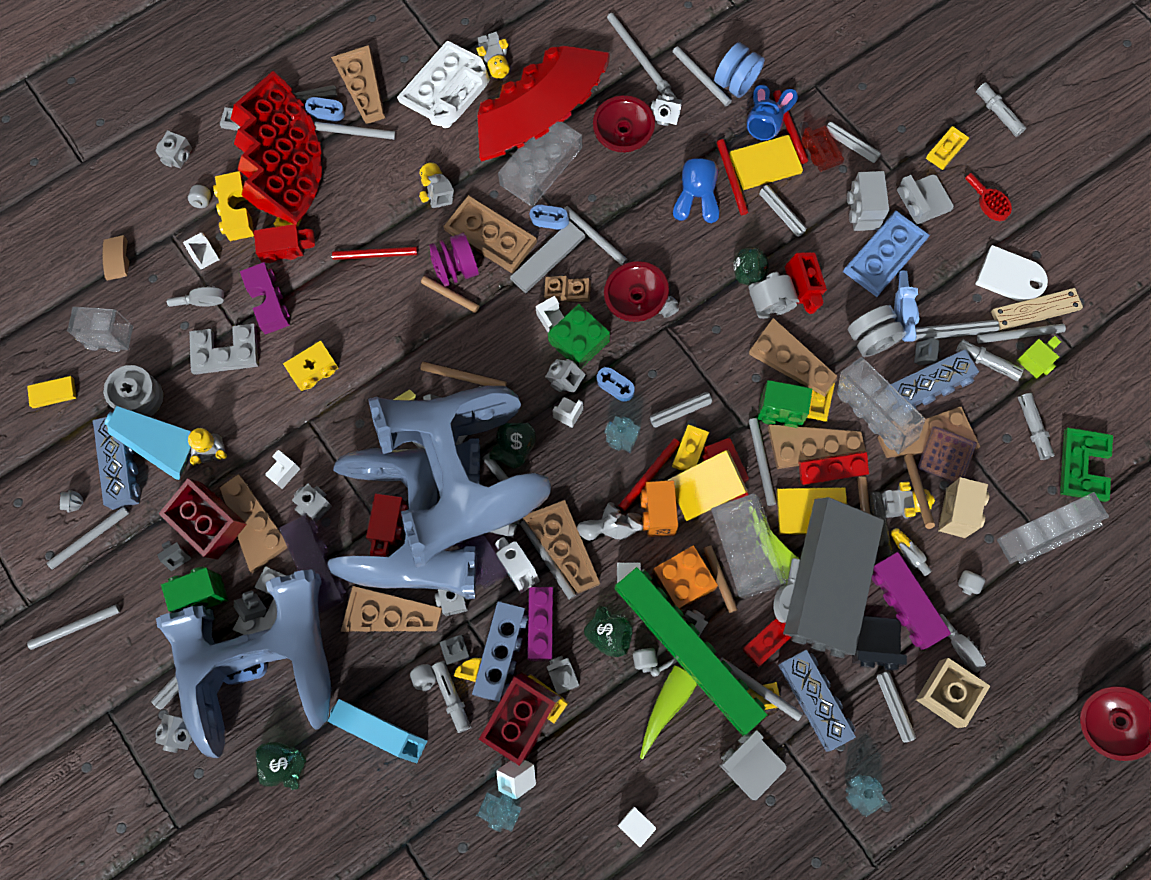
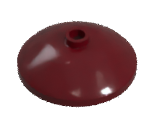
[593,96,655,152]
[604,262,669,322]
[1080,686,1151,761]

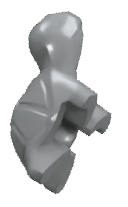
[577,502,644,540]

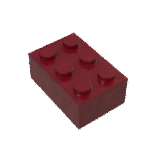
[159,478,247,560]
[479,672,561,766]

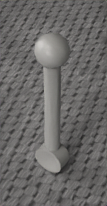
[651,658,678,677]

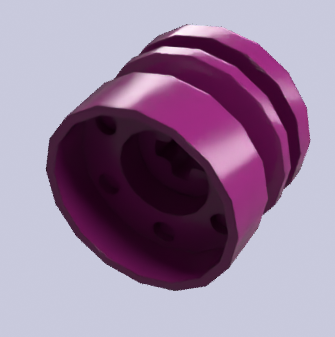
[429,232,479,287]

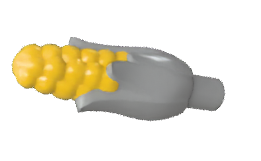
[891,529,932,576]

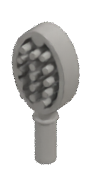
[167,286,224,307]
[774,558,800,623]
[940,614,986,673]

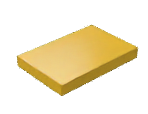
[730,135,803,190]
[668,450,748,521]
[776,488,847,535]

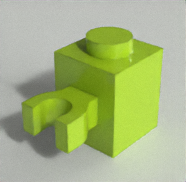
[1017,336,1061,378]

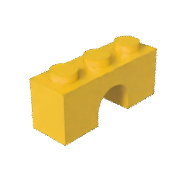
[213,171,254,241]

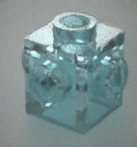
[604,416,640,453]
[845,774,888,816]
[477,792,522,832]

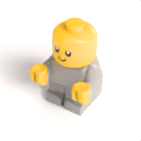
[476,32,510,78]
[419,163,454,208]
[188,428,227,465]
[880,482,935,518]

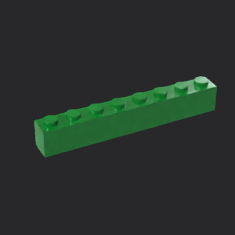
[614,567,767,736]

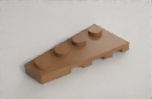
[331,45,385,124]
[749,318,837,397]
[878,407,980,458]
[768,425,866,469]
[220,474,290,573]
[522,500,600,593]
[341,586,442,632]

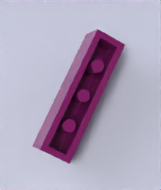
[871,552,951,650]

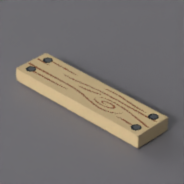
[991,288,1083,331]

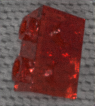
[802,125,844,172]

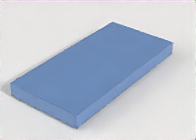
[843,211,930,297]

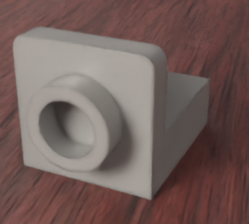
[684,610,708,637]
[547,656,579,695]

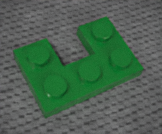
[1060,428,1113,502]

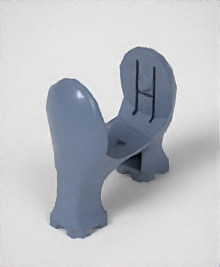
[368,385,551,568]
[327,439,480,599]
[156,569,331,758]

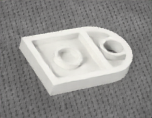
[975,245,1048,302]

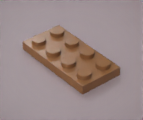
[444,195,537,274]

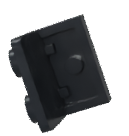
[852,616,907,670]

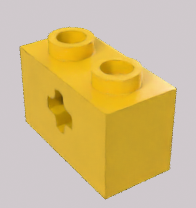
[283,341,339,391]

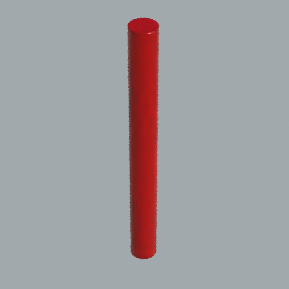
[773,90,808,164]
[717,139,748,215]
[332,247,417,260]
[618,438,681,512]

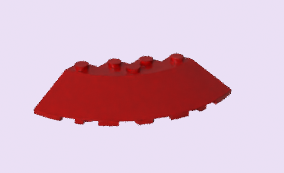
[477,46,610,162]
[230,71,322,225]

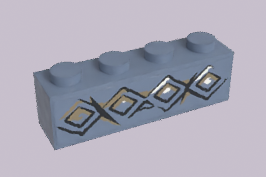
[883,350,979,415]
[93,417,141,510]
[778,650,856,752]

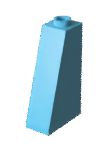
[105,406,191,480]
[328,699,427,763]

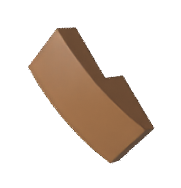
[103,235,130,280]
[544,276,591,302]

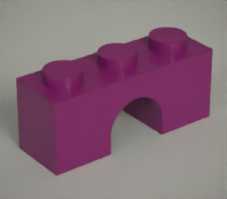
[240,262,290,335]
[528,587,554,661]

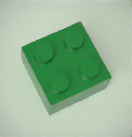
[548,304,610,370]
[757,380,813,428]
[161,567,229,613]

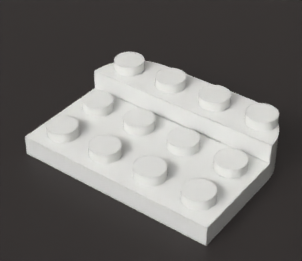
[397,41,490,128]

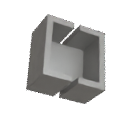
[847,171,889,231]

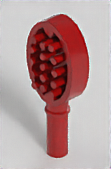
[965,173,1012,221]

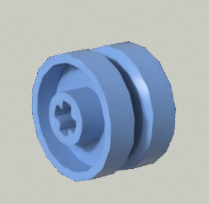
[714,42,765,98]

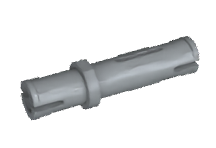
[976,83,1026,137]
[956,339,1024,381]
[1018,393,1055,460]
[432,661,471,733]

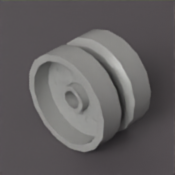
[847,305,906,357]
[103,365,163,417]

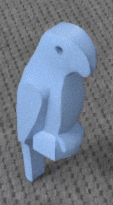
[894,271,919,342]

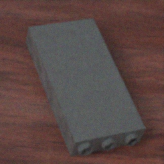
[783,497,884,658]

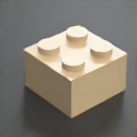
[938,477,989,538]
[916,658,990,728]

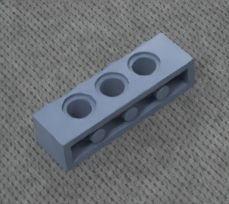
[472,602,529,702]

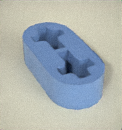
[305,97,345,122]
[529,205,569,229]
[597,367,634,401]
[223,662,267,685]

